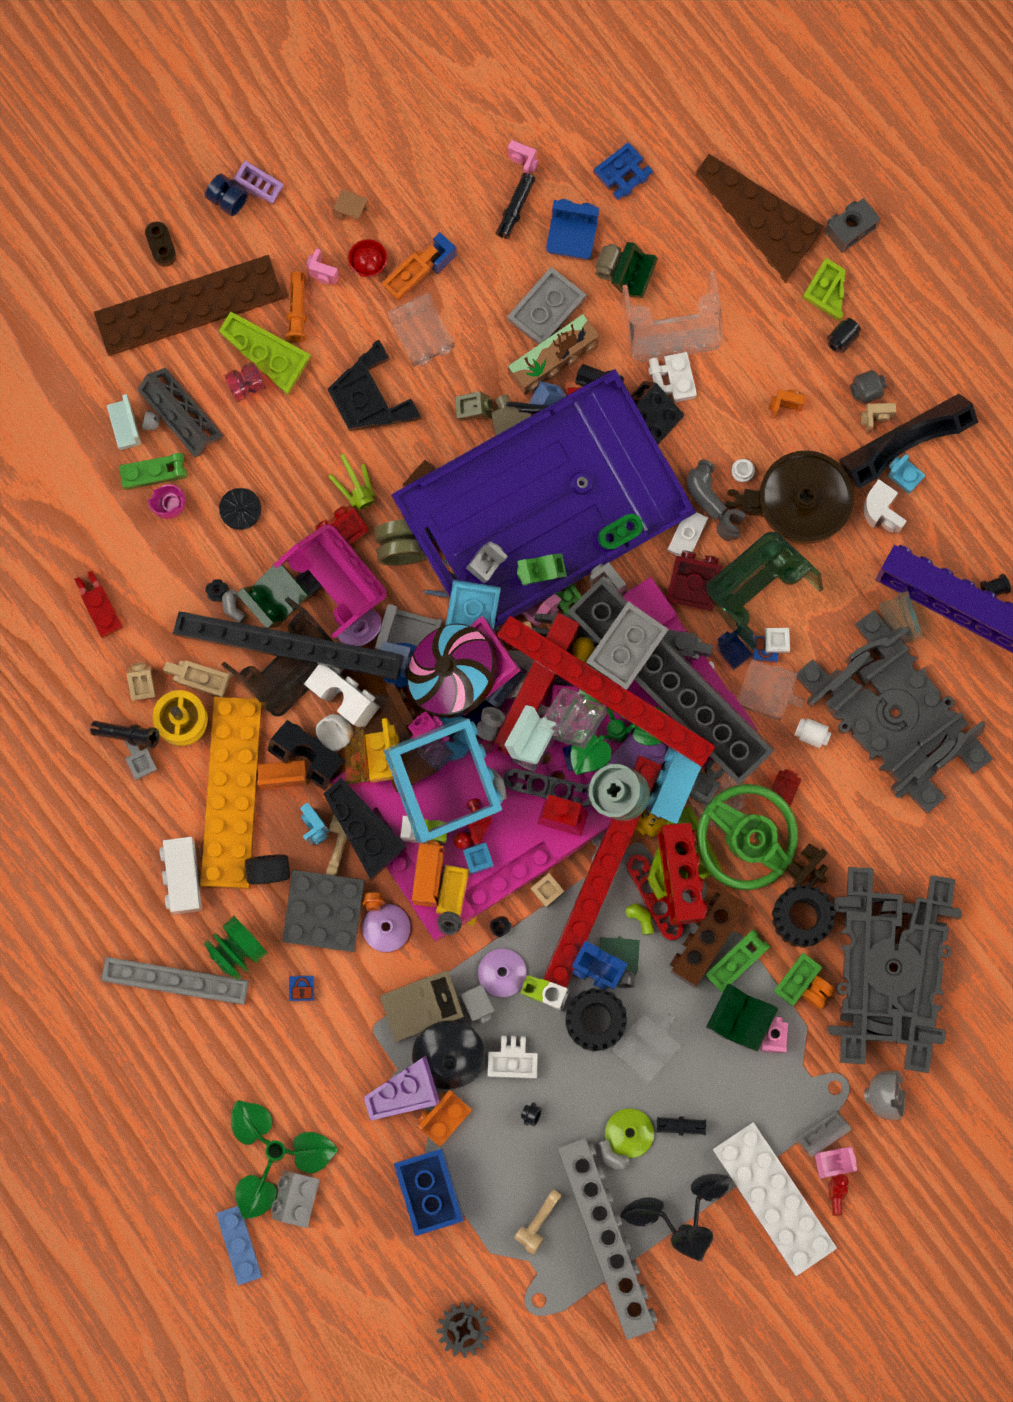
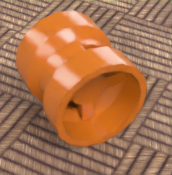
[801,976,836,1010]

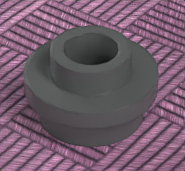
[437,912,462,935]

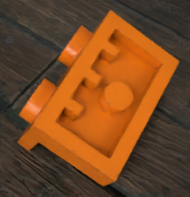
[417,1090,472,1147]

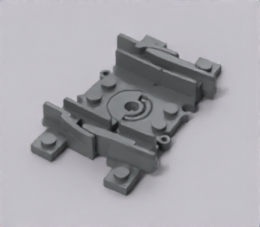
[795,610,993,814]
[827,867,962,1073]

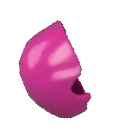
[148,484,186,519]

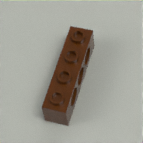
[670,889,748,989]

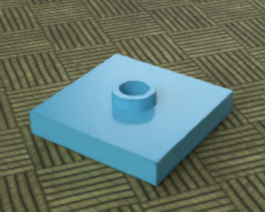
[445,580,501,630]

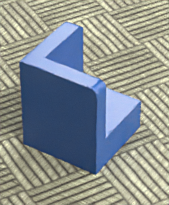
[432,232,457,274]

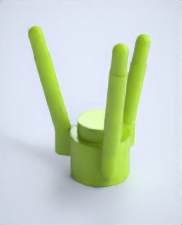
[329,454,375,510]

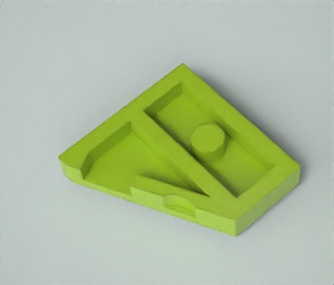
[801,258,845,321]

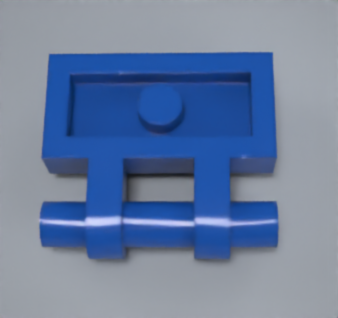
[593,142,653,200]

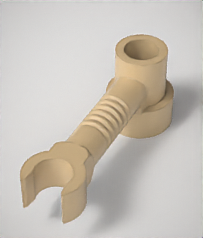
[326,814,347,876]
[514,1189,562,1255]

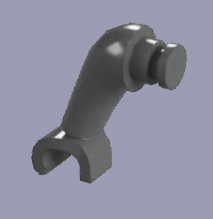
[687,459,746,541]

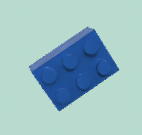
[394,1149,465,1236]

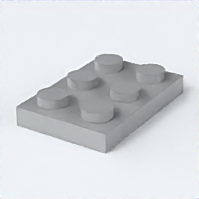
[507,267,587,345]
[587,601,669,690]

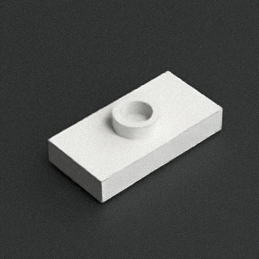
[667,512,708,555]

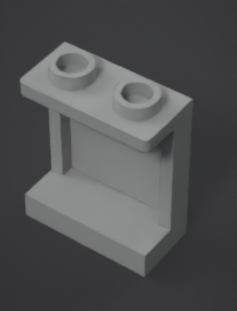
[375,604,443,651]

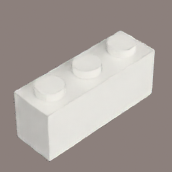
[160,837,202,915]

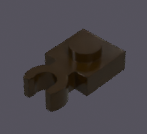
[725,489,763,517]

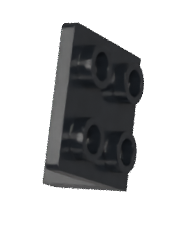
[630,381,684,445]

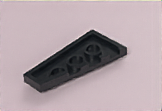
[324,778,407,881]

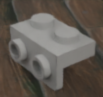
[271,1170,320,1228]

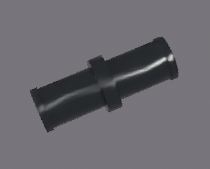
[656,1116,706,1136]

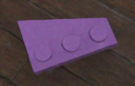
[364,1056,440,1121]

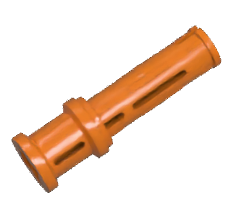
[285,271,307,342]

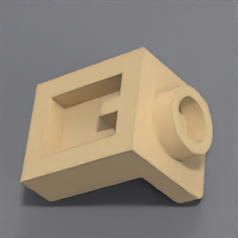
[861,403,896,432]
[126,662,156,701]

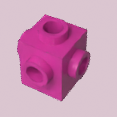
[408,711,450,755]

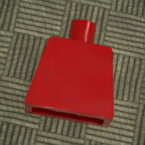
[537,795,588,836]

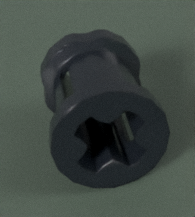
[980,573,1011,596]

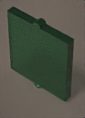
[599,936,640,977]

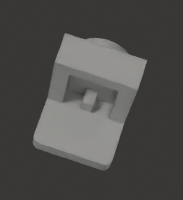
[466,542,508,583]

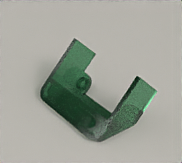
[707,532,823,650]

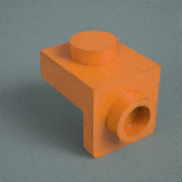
[769,389,806,418]

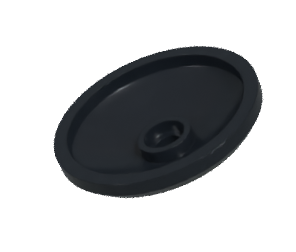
[412,1021,486,1089]

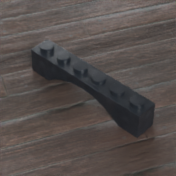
[839,393,979,489]

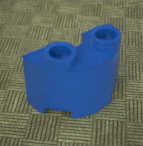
[572,941,628,991]

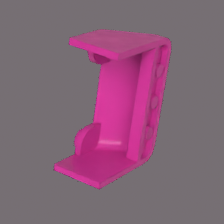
[273,524,386,639]

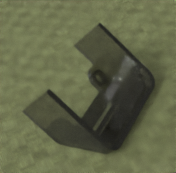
[221,597,333,717]

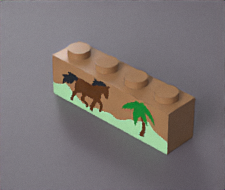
[508,315,599,395]

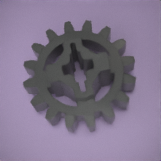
[436,1302,491,1358]

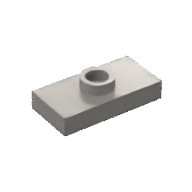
[797,1111,851,1157]

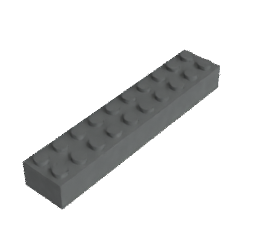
[567,576,774,785]

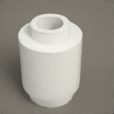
[794,718,831,749]

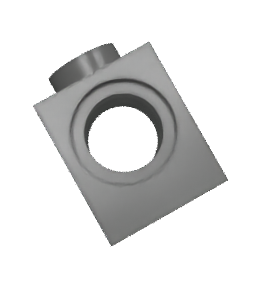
[460,985,495,1025]

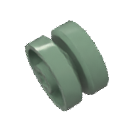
[589,764,650,821]

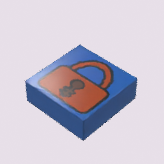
[753,636,778,663]
[289,976,314,1001]

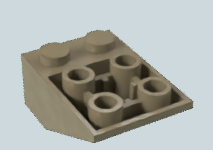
[380,970,464,1042]

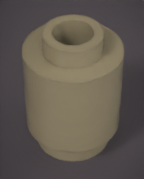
[595,244,622,280]

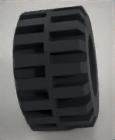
[772,884,835,948]
[565,988,627,1052]

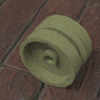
[374,519,427,566]

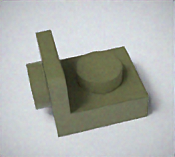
[455,391,493,421]

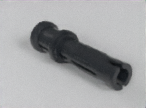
[90,720,160,749]

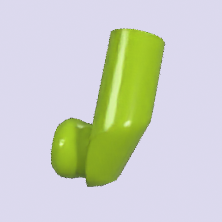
[625,903,654,935]

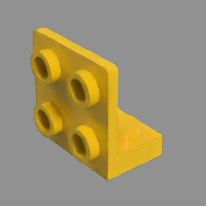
[365,718,400,783]

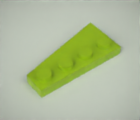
[219,312,311,396]

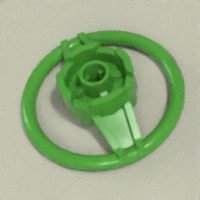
[697,784,798,890]

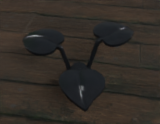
[620,1174,732,1262]

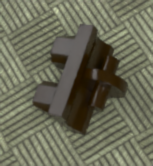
[785,843,829,886]

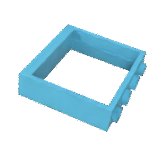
[383,718,503,843]

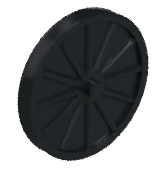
[219,488,261,530]

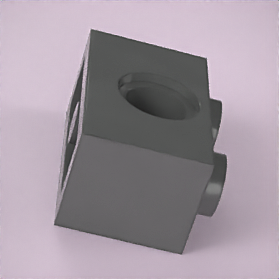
[825,198,881,253]

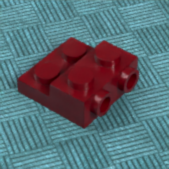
[667,550,723,611]

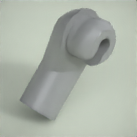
[222,589,247,623]
[491,768,507,800]

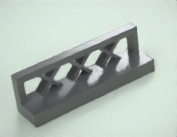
[137,368,223,457]

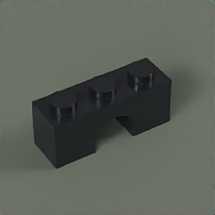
[267,720,345,791]

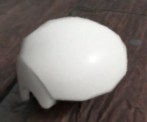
[316,714,354,752]

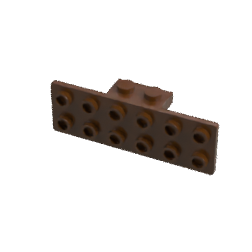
[341,670,439,793]

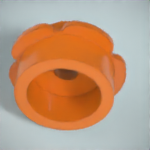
[361,892,385,911]

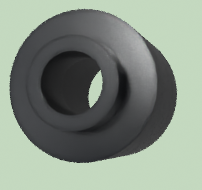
[827,318,861,352]

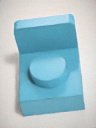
[888,454,925,494]

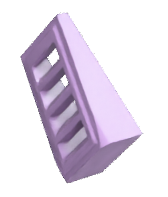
[233,160,284,204]

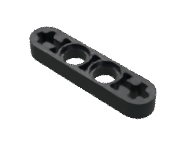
[504,769,592,807]

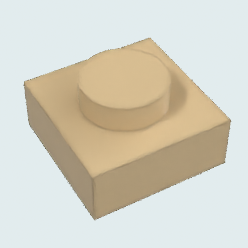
[530,873,564,907]

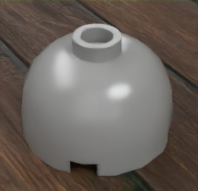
[864,1070,905,1120]

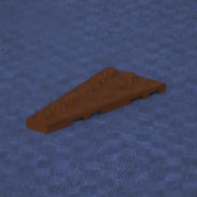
[696,154,824,283]

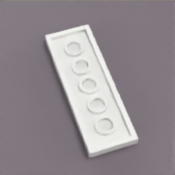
[712,1122,837,1276]

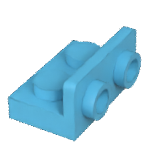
[300,802,330,845]

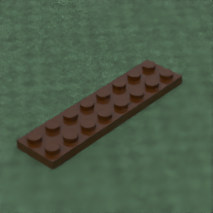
[94,255,283,356]

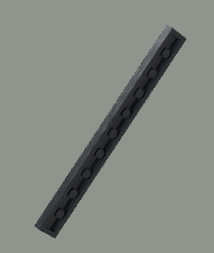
[173,611,404,680]

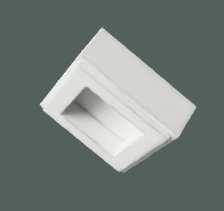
[765,628,790,653]

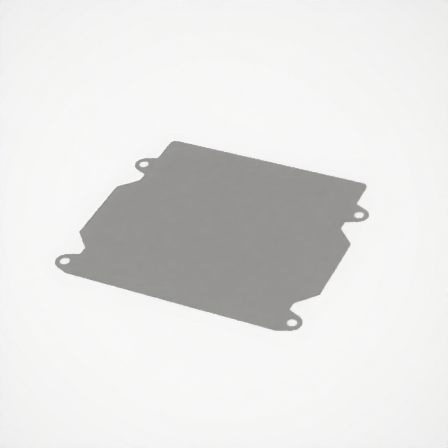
[373,842,850,1316]

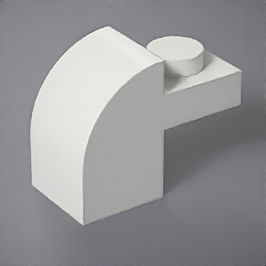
[863,480,906,534]

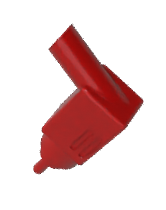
[828,1174,849,1216]

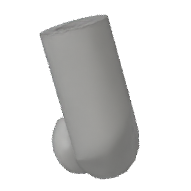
[597,1139,630,1170]

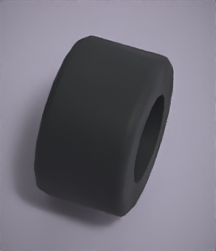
[245,854,290,884]

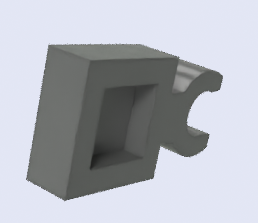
[689,760,724,806]

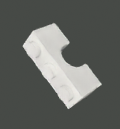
[304,665,380,729]

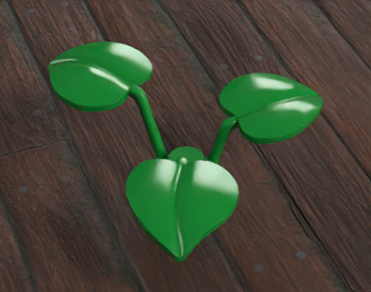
[571,664,668,775]
[231,1100,338,1219]

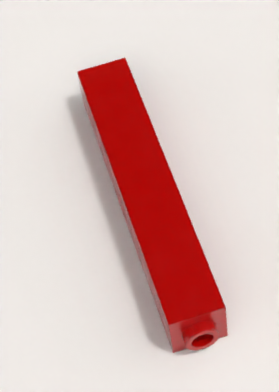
[494,613,582,756]

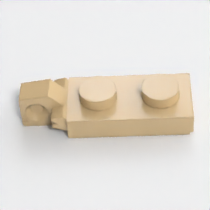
[163,660,231,697]

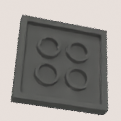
[282,870,365,952]

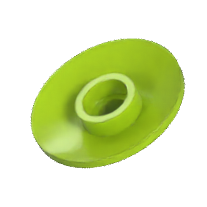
[605,1108,654,1158]

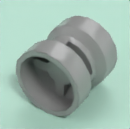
[476,707,505,741]

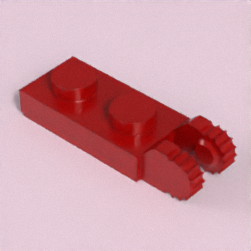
[74,570,123,638]

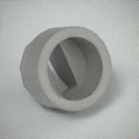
[142,411,160,431]

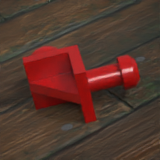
[454,798,493,849]

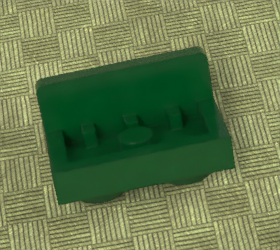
[611,242,658,298]

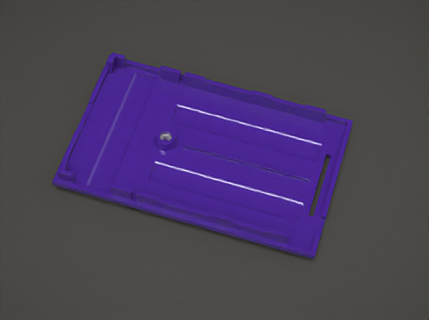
[391,369,696,628]

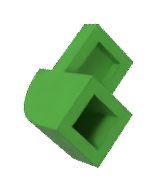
[517,553,567,586]

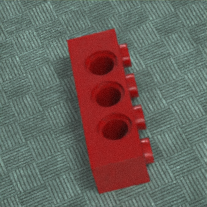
[657,823,707,925]

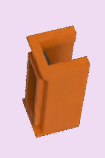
[412,840,445,908]

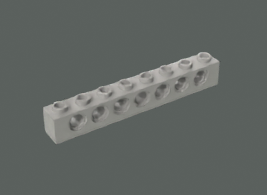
[558,1138,657,1340]

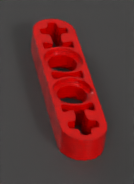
[626,854,683,941]

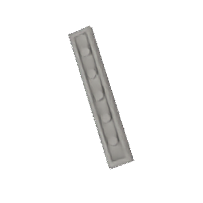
[101,957,249,1005]

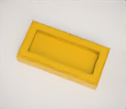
[436,865,469,918]

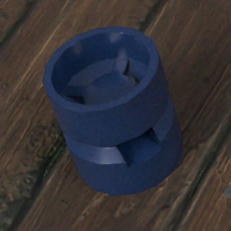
[205,173,248,216]

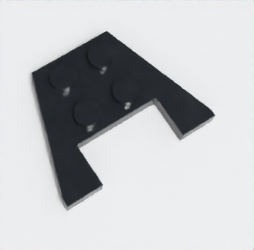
[327,340,421,431]

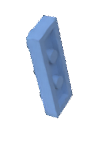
[216,1206,262,1285]

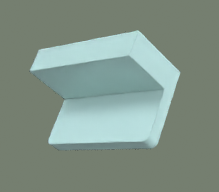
[107,394,142,451]
[504,705,557,764]

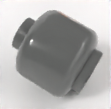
[850,370,887,404]

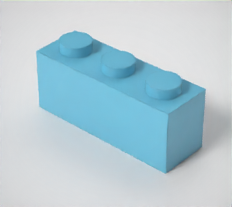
[645,747,701,824]

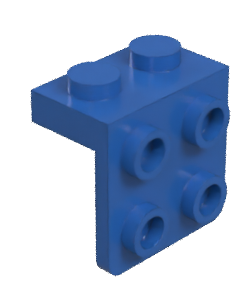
[546,199,599,260]

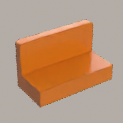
[257,760,307,789]

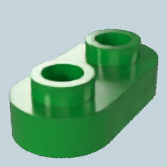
[598,514,643,550]

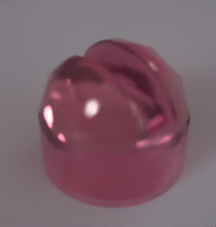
[476,736,495,754]

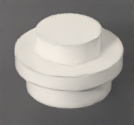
[731,459,755,482]

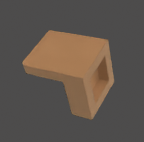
[333,189,369,221]

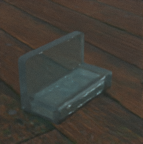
[879,591,923,645]

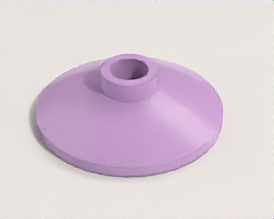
[338,609,382,646]
[362,904,411,952]
[478,949,526,997]

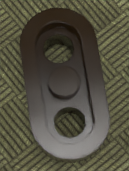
[145,221,176,267]

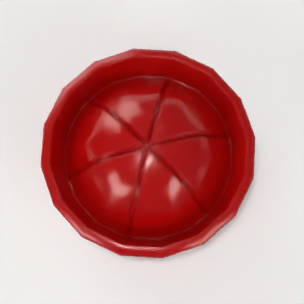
[347,239,388,278]

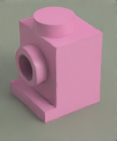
[760,1017,788,1053]

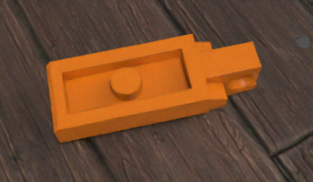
[382,245,440,301]

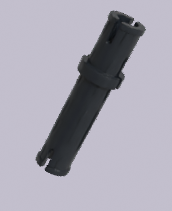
[496,173,536,239]

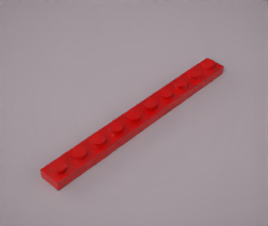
[497,616,715,768]
[543,755,662,988]

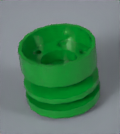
[203,916,268,981]

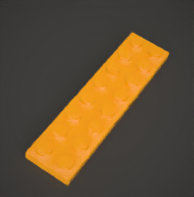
[200,697,262,889]

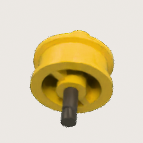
[152,690,208,746]

